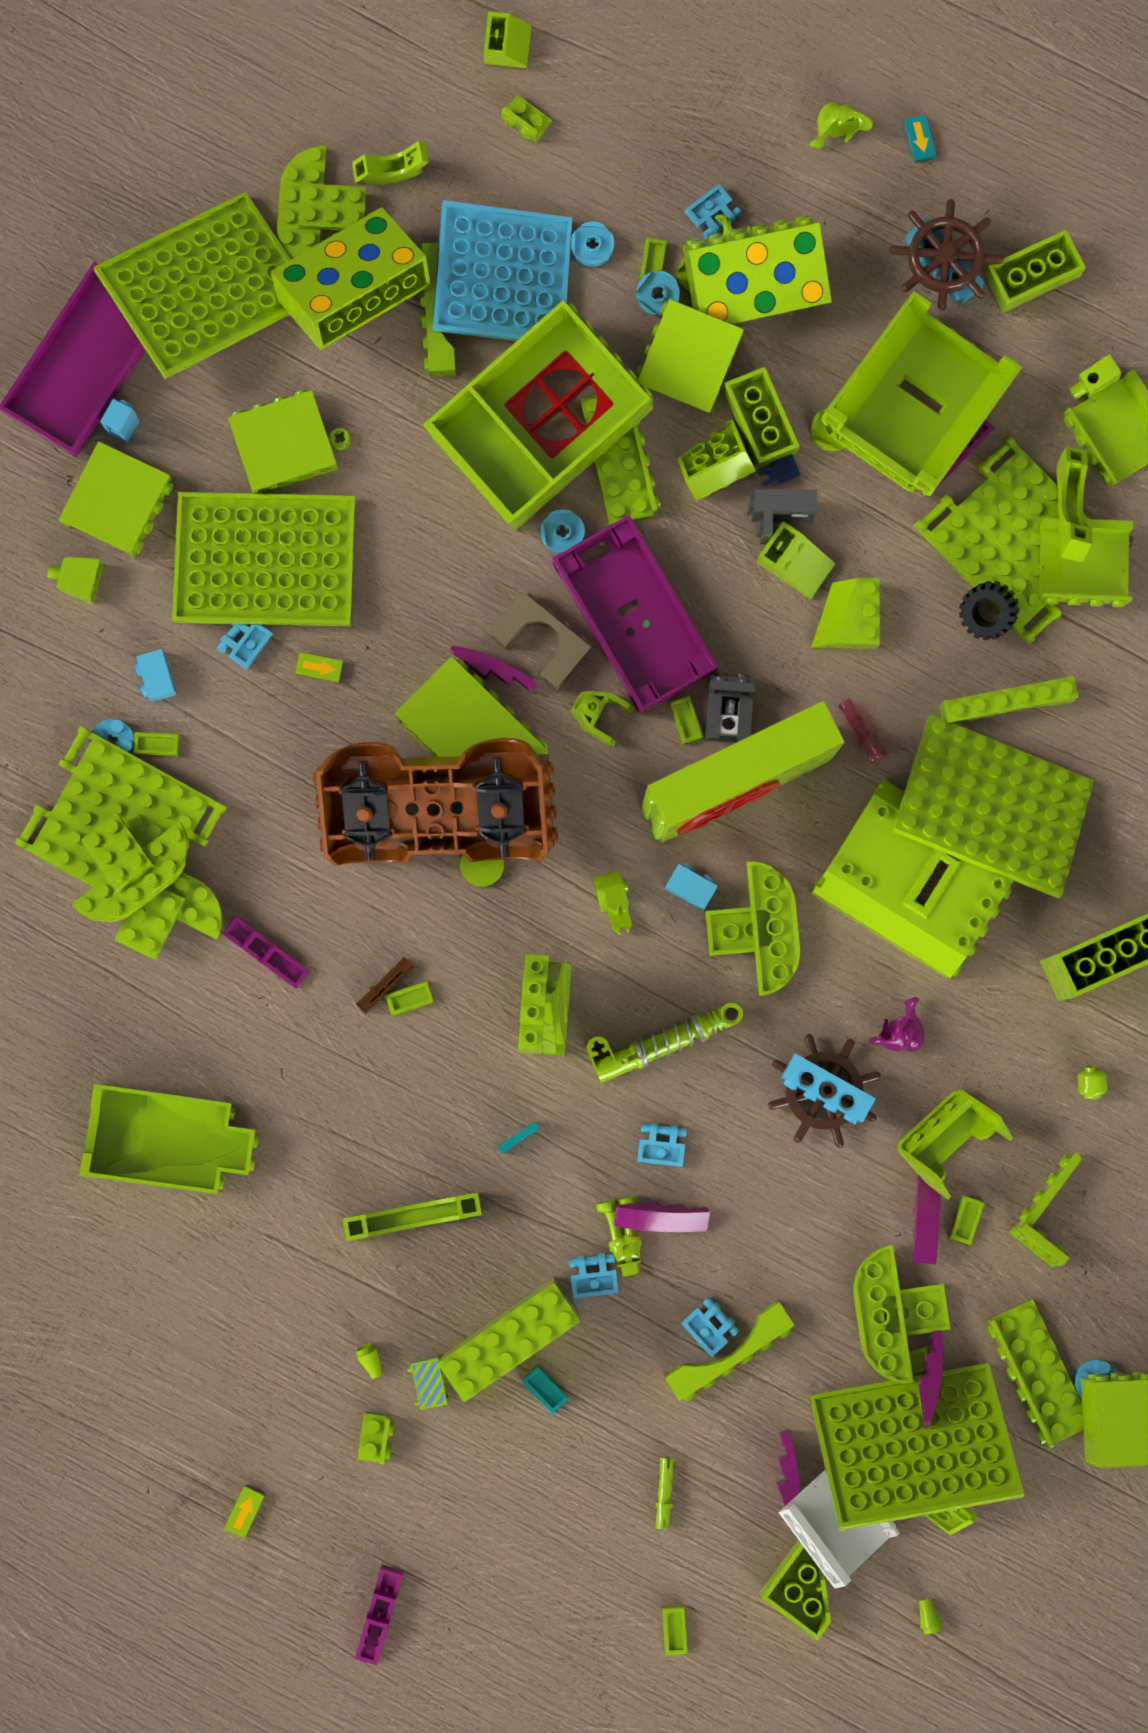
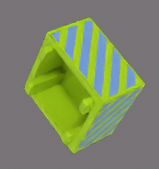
[408,1354,449,1410]

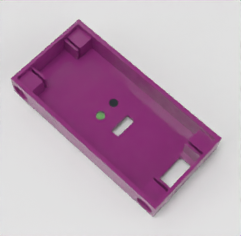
[552,515,719,715]

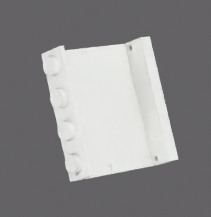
[778,1470,900,1588]

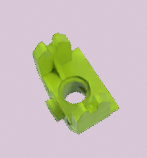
[570,691,635,746]
[593,871,632,935]

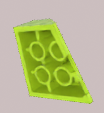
[677,418,756,501]
[810,578,880,649]

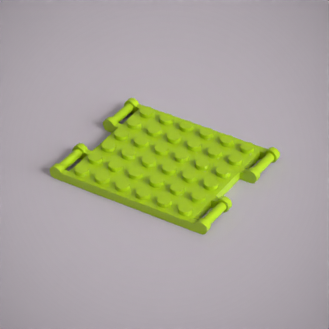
[914,436,1090,645]
[14,726,227,887]

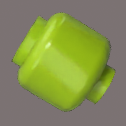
[1077,1065,1108,1099]

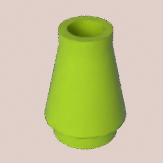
[355,1342,384,1379]
[918,1598,943,1635]

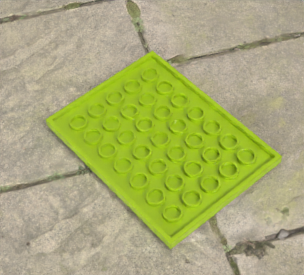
[94,191,291,379]
[172,492,356,627]
[892,714,1095,899]
[810,1363,1024,1531]

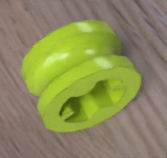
[330,428,351,450]

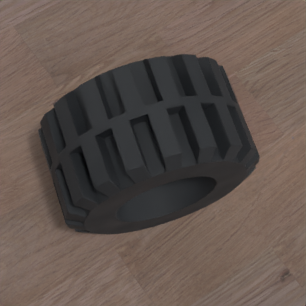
[959,581,1020,640]

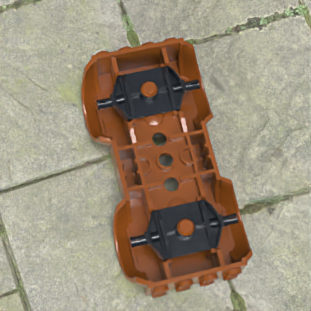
[313,738,558,866]

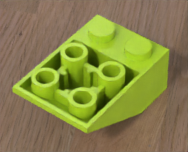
[756,521,835,600]

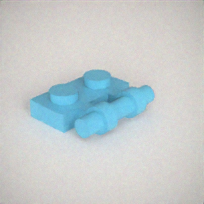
[685,184,742,239]
[216,624,273,670]
[637,1122,687,1167]
[569,1253,619,1299]
[680,1297,740,1357]

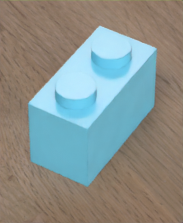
[100,399,140,444]
[134,649,177,702]
[665,863,718,911]

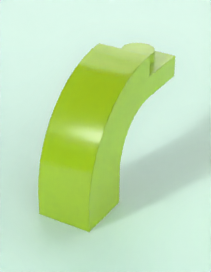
[352,141,429,185]

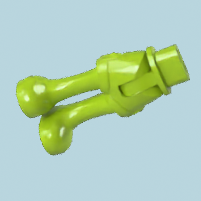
[596,1196,642,1277]

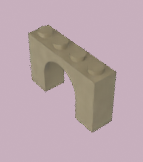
[488,591,591,691]

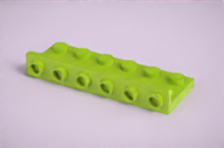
[580,395,661,525]
[986,1299,1084,1448]

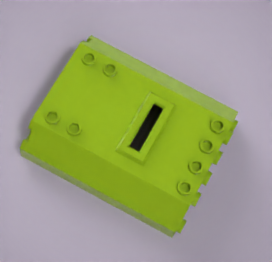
[821,291,1023,496]
[810,779,1015,979]

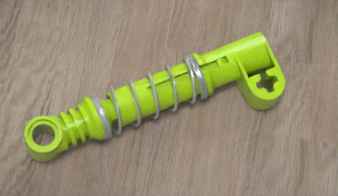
[587,1003,743,1084]

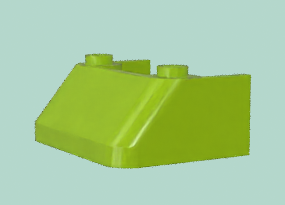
[897,1090,1013,1199]

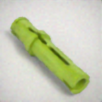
[655,1457,675,1530]

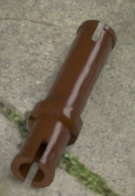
[356,957,414,1014]

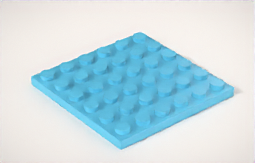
[432,200,572,341]

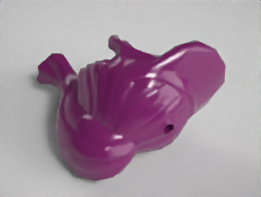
[869,997,925,1052]

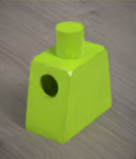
[1069,354,1122,400]
[47,557,104,604]

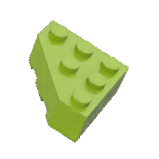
[759,1540,831,1641]

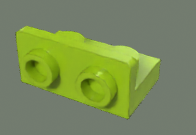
[501,94,552,143]
[357,1412,395,1465]

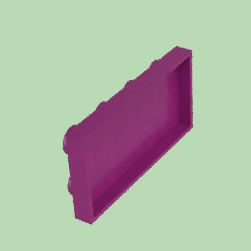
[0,262,146,458]

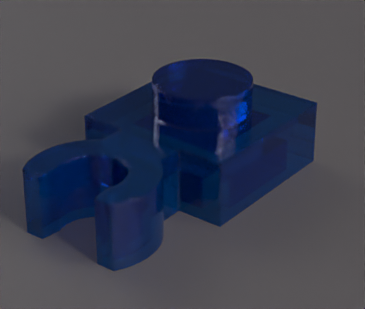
[758,454,800,486]

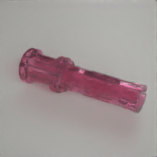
[838,698,887,764]

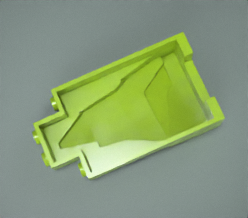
[518,954,572,1056]
[79,1084,259,1194]

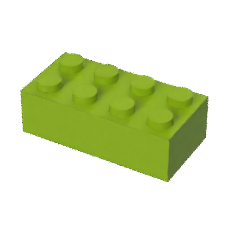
[984,230,1086,313]
[723,367,800,470]

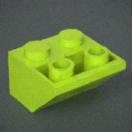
[484,11,532,68]

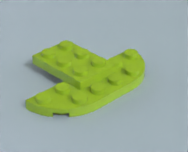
[277,146,367,259]
[71,813,189,922]
[705,862,800,996]
[96,871,223,960]
[853,1244,951,1383]

